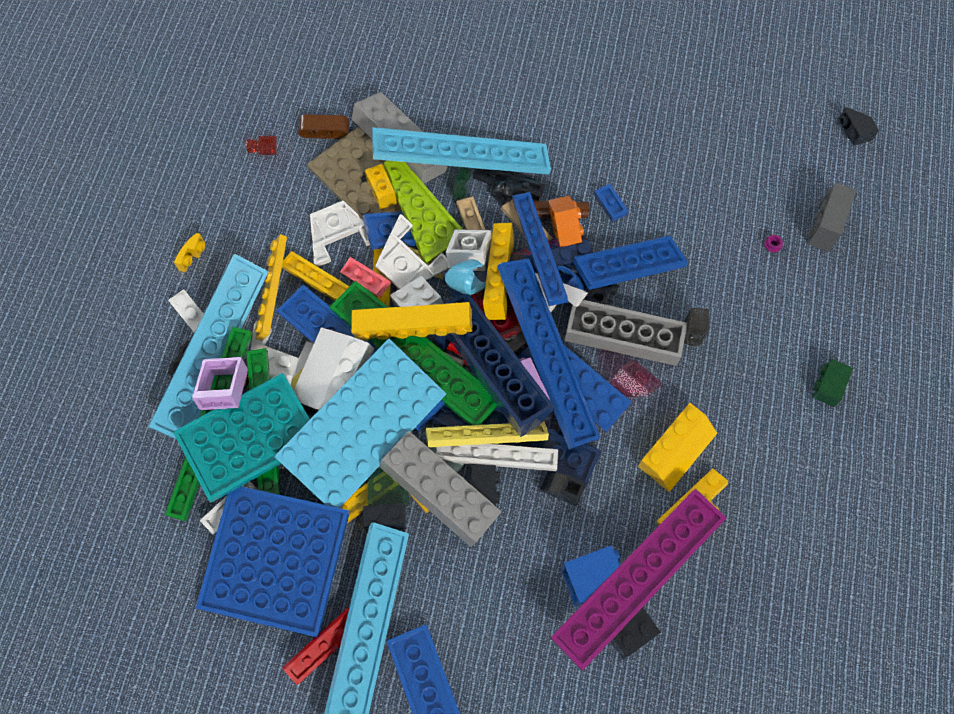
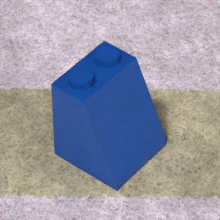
[561,545,621,609]

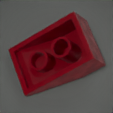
[471,288,523,339]

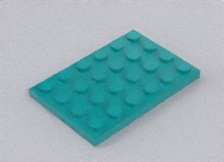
[173,373,310,503]

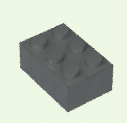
[808,182,857,252]

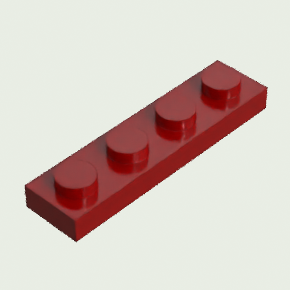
[282,607,349,685]

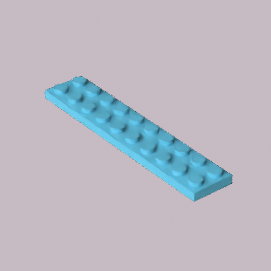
[371,127,551,175]
[148,254,269,440]
[324,522,409,714]

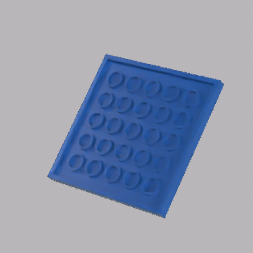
[196,486,350,637]

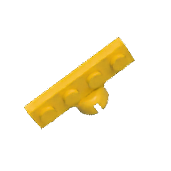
[657,468,728,526]

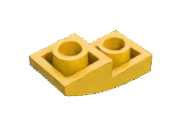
[174,233,205,272]

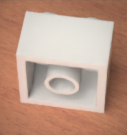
[446,230,492,271]
[390,276,443,307]

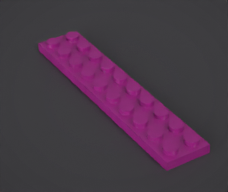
[550,489,726,671]

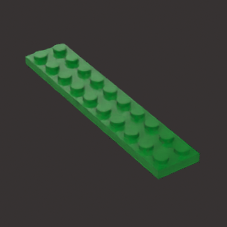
[330,280,497,426]

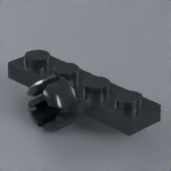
[472,168,545,203]

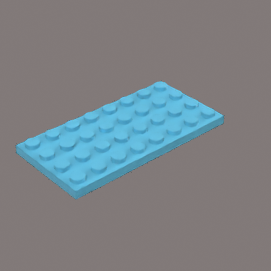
[274,339,446,508]

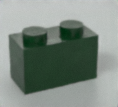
[812,358,854,407]

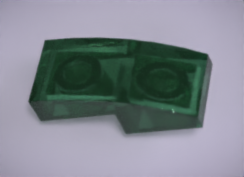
[453,167,471,203]

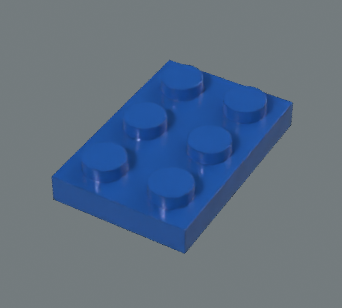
[363,211,416,250]

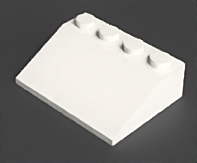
[294,328,374,411]

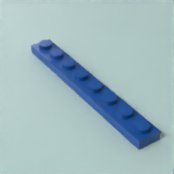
[512,192,568,306]

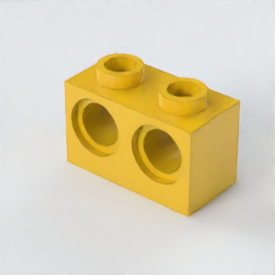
[365,164,397,210]

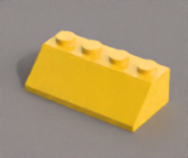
[638,403,717,492]

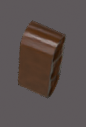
[298,114,349,139]

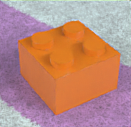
[548,196,584,247]

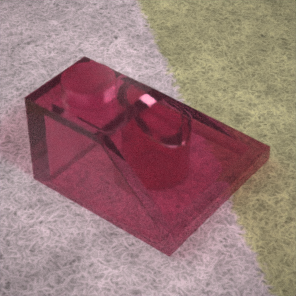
[609,359,663,397]

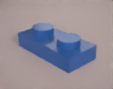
[594,184,628,222]

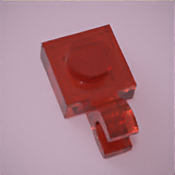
[246,136,277,155]

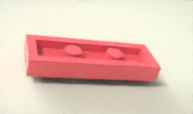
[340,257,391,297]

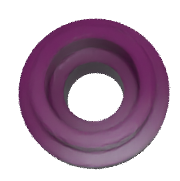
[764,235,783,253]

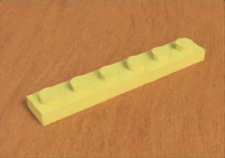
[426,421,549,447]

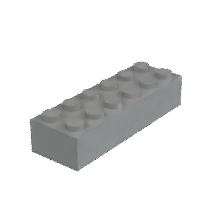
[352,92,447,183]
[565,300,687,366]
[379,431,502,547]

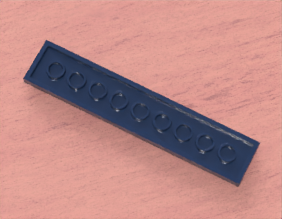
[430,404,601,488]

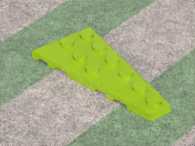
[383,160,463,265]

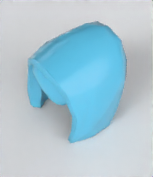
[445,259,486,295]

